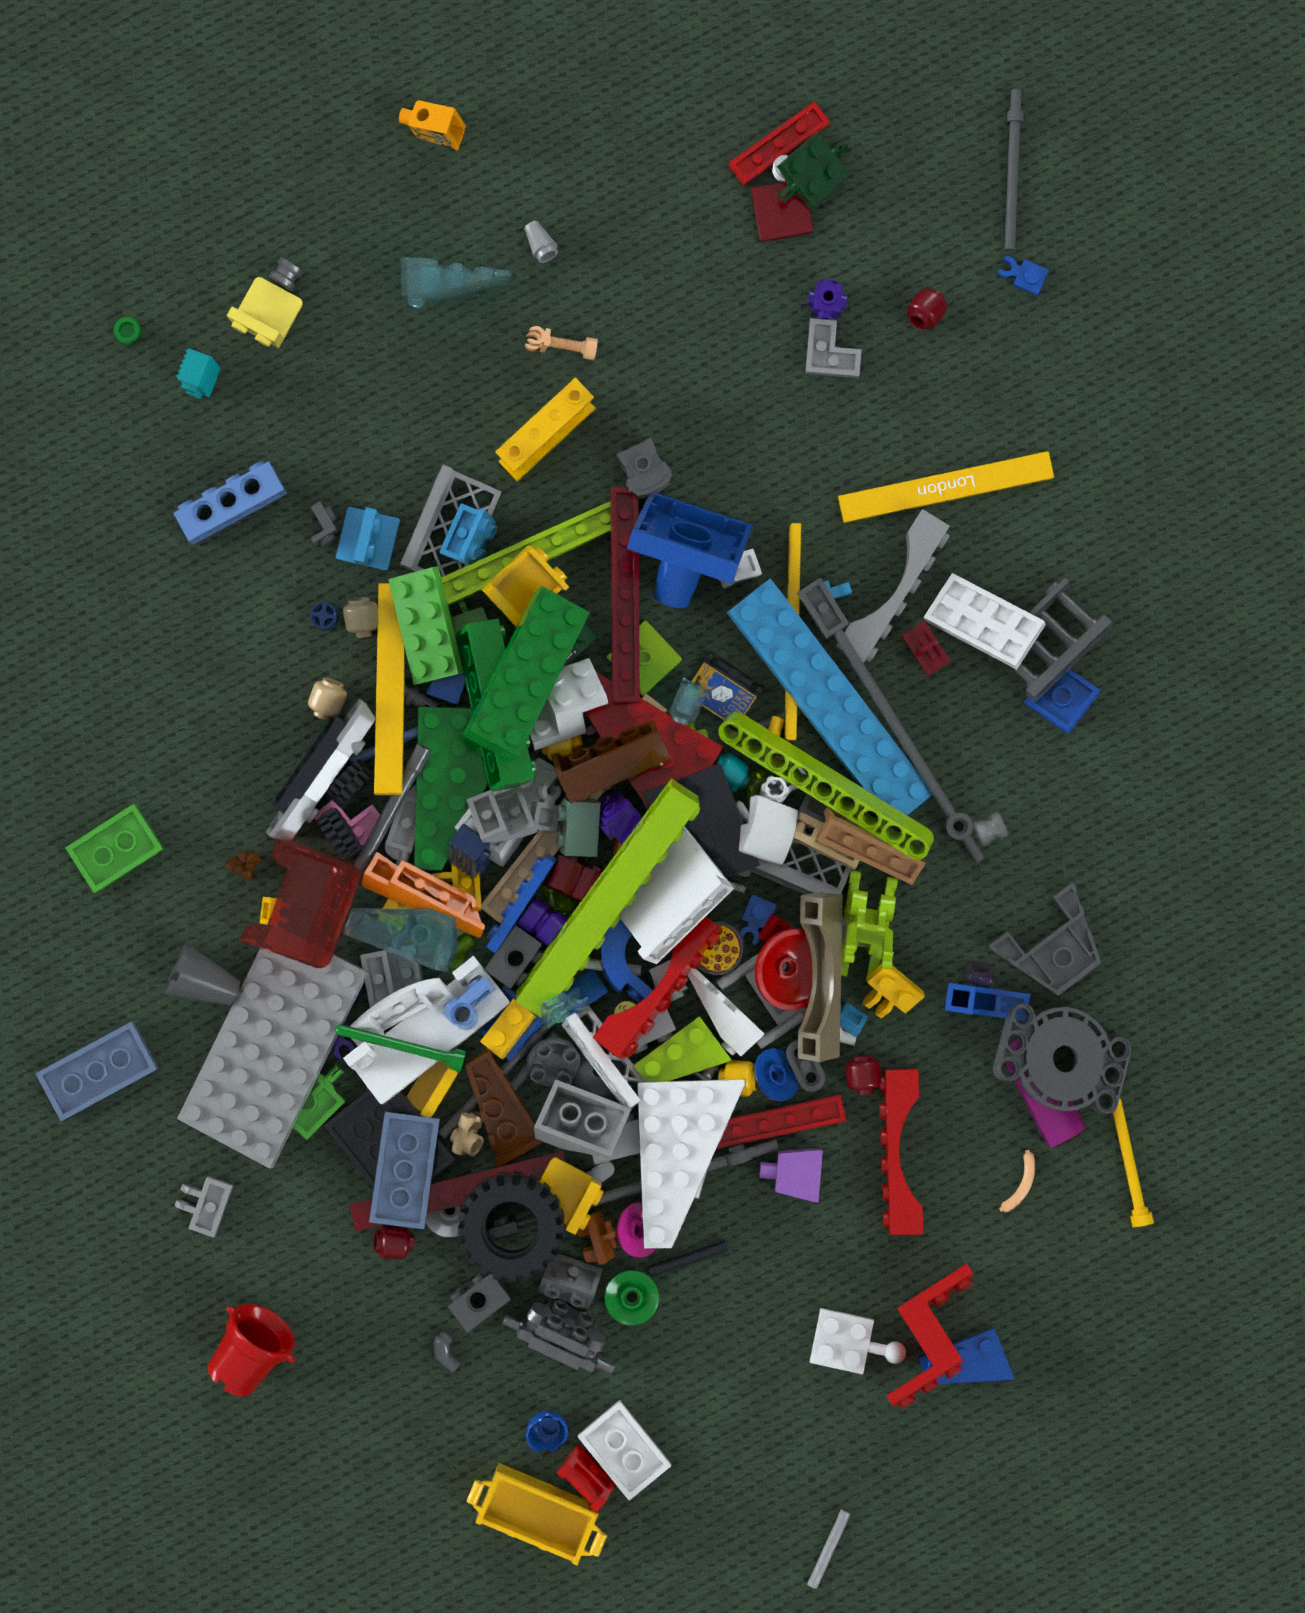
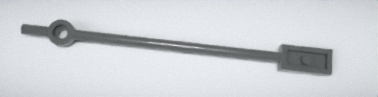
[796,577,985,863]
[486,1139,779,1240]

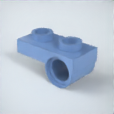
[443,977,495,1030]

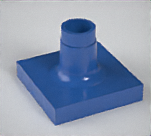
[627,492,753,608]

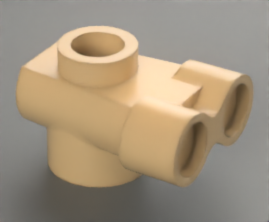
[450,1111,483,1156]

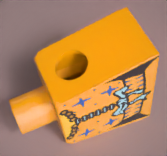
[399,100,466,151]

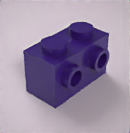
[599,790,642,844]

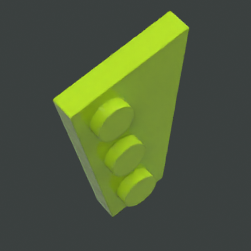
[634,1016,732,1082]

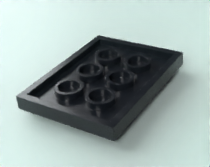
[644,763,760,878]
[324,1090,456,1189]

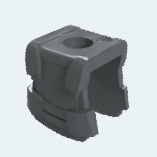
[616,437,673,500]

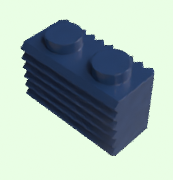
[448,824,492,878]

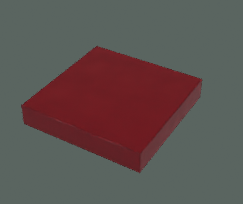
[751,182,813,243]

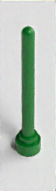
[335,1024,466,1072]

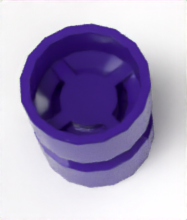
[517,897,568,947]

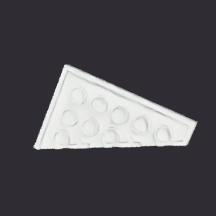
[638,1079,745,1248]

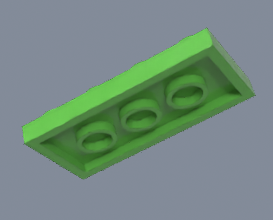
[388,566,464,685]

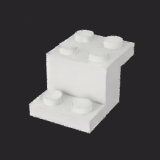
[529,658,608,750]

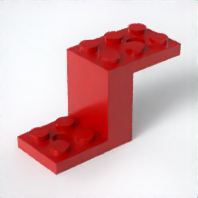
[887,1264,974,1409]

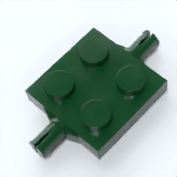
[776,132,850,210]

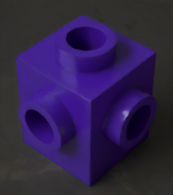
[808,279,847,320]

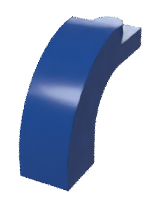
[599,919,653,1002]
[945,983,1030,1021]

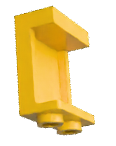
[481,545,569,627]

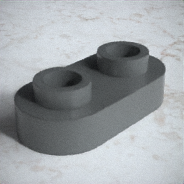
[786,1039,825,1092]

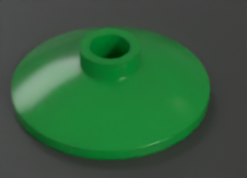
[605,1270,659,1326]

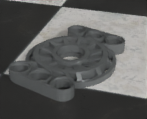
[993,1004,1131,1114]

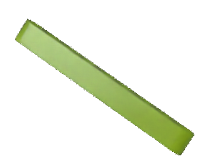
[718,712,934,860]

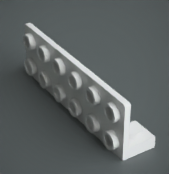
[343,956,510,1105]

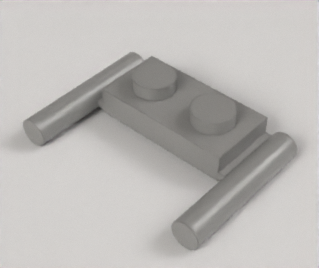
[716,953,805,1049]

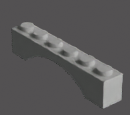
[835,509,950,663]

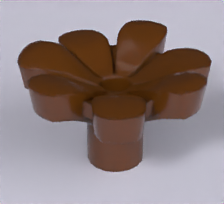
[225,851,261,880]

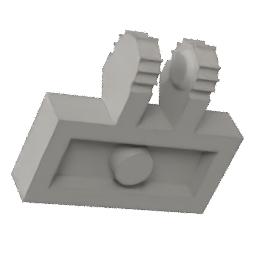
[175,1176,234,1238]

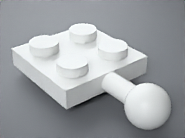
[809,1308,906,1374]

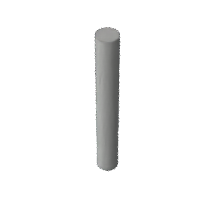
[807,1509,851,1589]

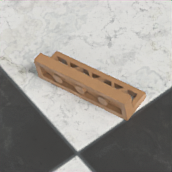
[817,806,926,885]

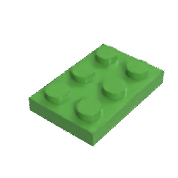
[66,804,165,893]

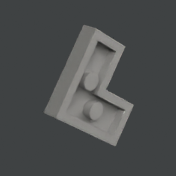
[805,318,862,378]

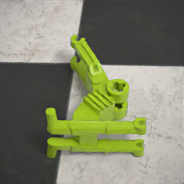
[841,870,898,980]

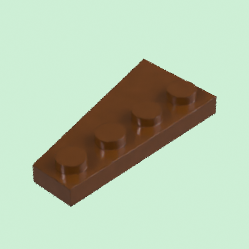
[465,1049,543,1167]

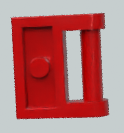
[556,1444,616,1512]

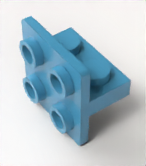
[439,503,497,566]
[336,507,400,571]

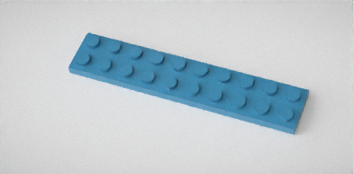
[726,578,933,827]

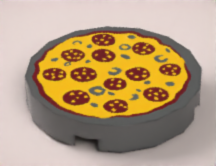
[698,921,745,975]

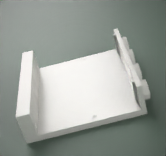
[590,826,734,964]

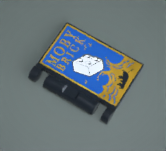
[683,651,765,729]

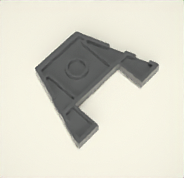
[987,882,1101,996]

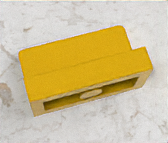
[406,1061,459,1118]

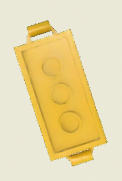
[466,1463,607,1565]

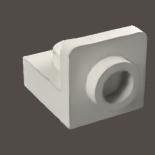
[720,549,762,588]

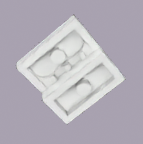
[739,795,798,866]

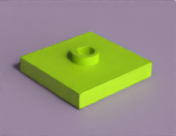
[606,620,683,696]

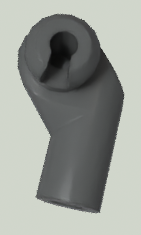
[433,1332,461,1373]

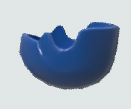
[526,1410,568,1453]

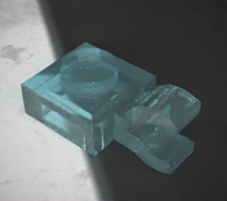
[541,987,589,1028]

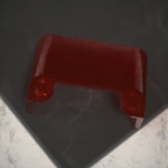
[239,839,360,968]

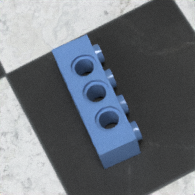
[173,461,287,545]

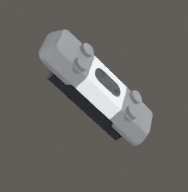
[266,699,376,841]

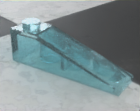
[401,257,513,307]
[343,908,458,972]

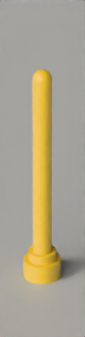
[1113,1099,1154,1227]

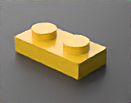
[480,998,536,1059]

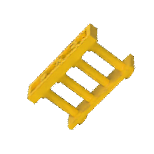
[495,377,595,482]

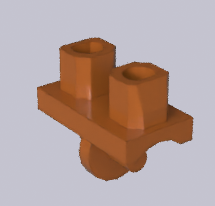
[577,1210,619,1265]

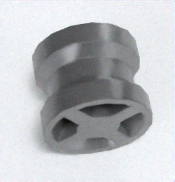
[269,258,303,291]

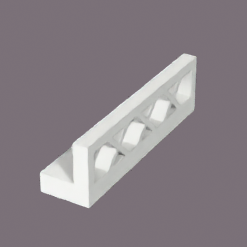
[562,1005,646,1108]

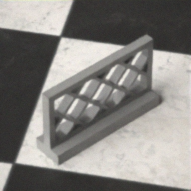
[399,465,501,578]
[749,827,851,895]

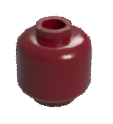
[907,289,947,330]
[845,1055,882,1095]
[373,1224,415,1260]

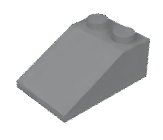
[534,1079,632,1159]

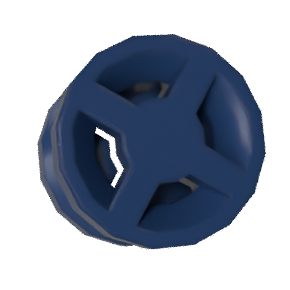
[310,602,339,631]

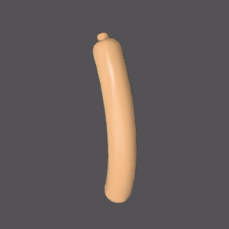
[999,1150,1035,1212]

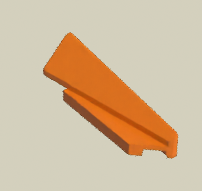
[361,852,485,938]

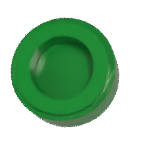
[114,317,142,345]

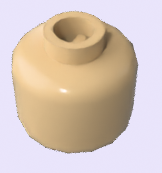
[308,678,347,720]

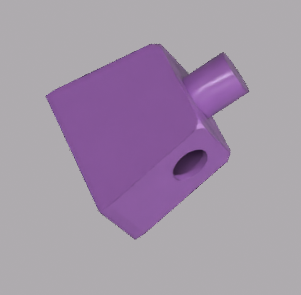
[759,1148,823,1203]

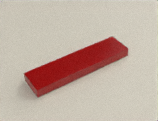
[728,101,830,186]

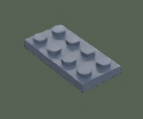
[35,1021,159,1121]
[369,1112,440,1229]

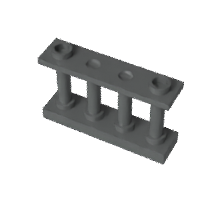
[988,578,1112,703]

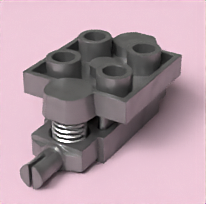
[502,1298,615,1376]

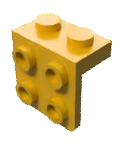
[539,1157,604,1235]

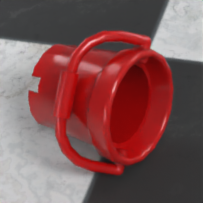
[208,1304,296,1396]

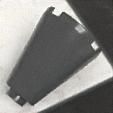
[164,943,243,1006]

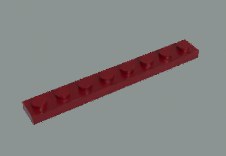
[610,487,640,703]
[350,1151,565,1231]

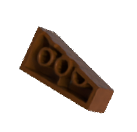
[551,721,671,804]

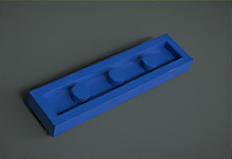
[486,854,558,953]

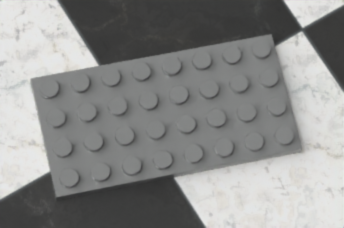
[177,925,369,1169]

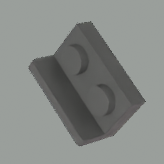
[538,1253,603,1309]

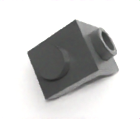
[311,502,339,547]

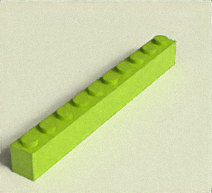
[515,778,700,1018]

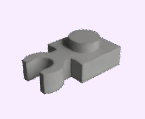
[530,783,561,833]

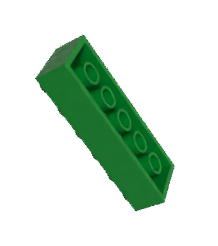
[463,586,590,761]
[455,619,536,792]

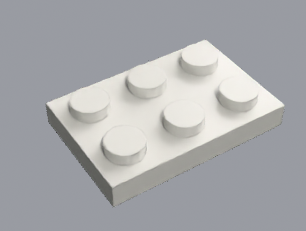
[577,1400,671,1500]

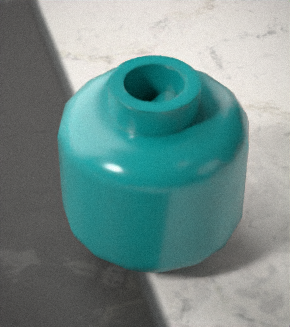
[712,753,750,792]

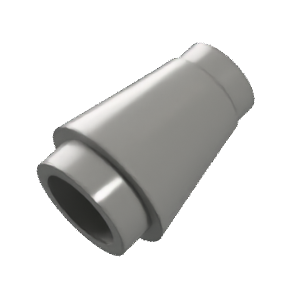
[524,221,558,263]

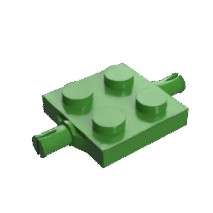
[293,1064,346,1140]

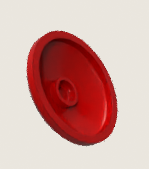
[755,928,813,1010]

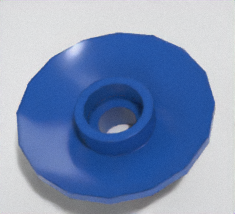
[754,1048,799,1102]

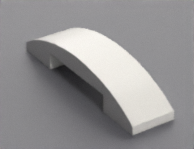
[350,978,454,1046]

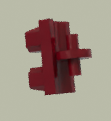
[901,621,951,677]

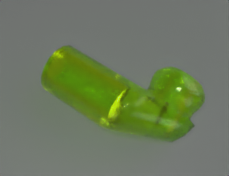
[744,768,770,807]
[543,880,573,915]
[447,933,476,972]

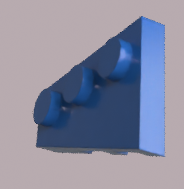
[918,1327,1015,1384]

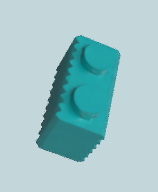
[176,349,221,399]

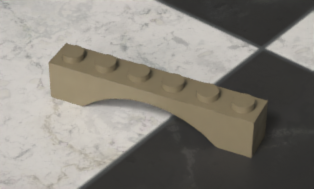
[798,892,843,1062]

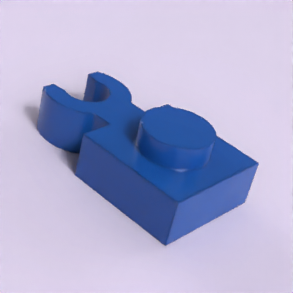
[997,256,1049,296]
[740,894,777,945]

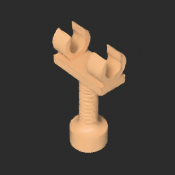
[524,326,598,360]

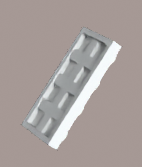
[924,573,1046,670]

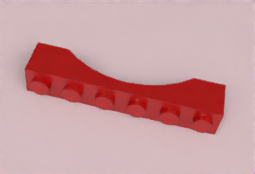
[593,917,722,1060]
[879,1068,923,1235]

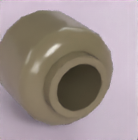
[343,597,378,638]

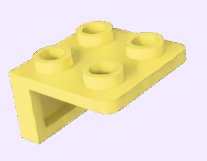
[227,277,303,348]

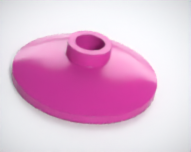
[617,1202,656,1258]

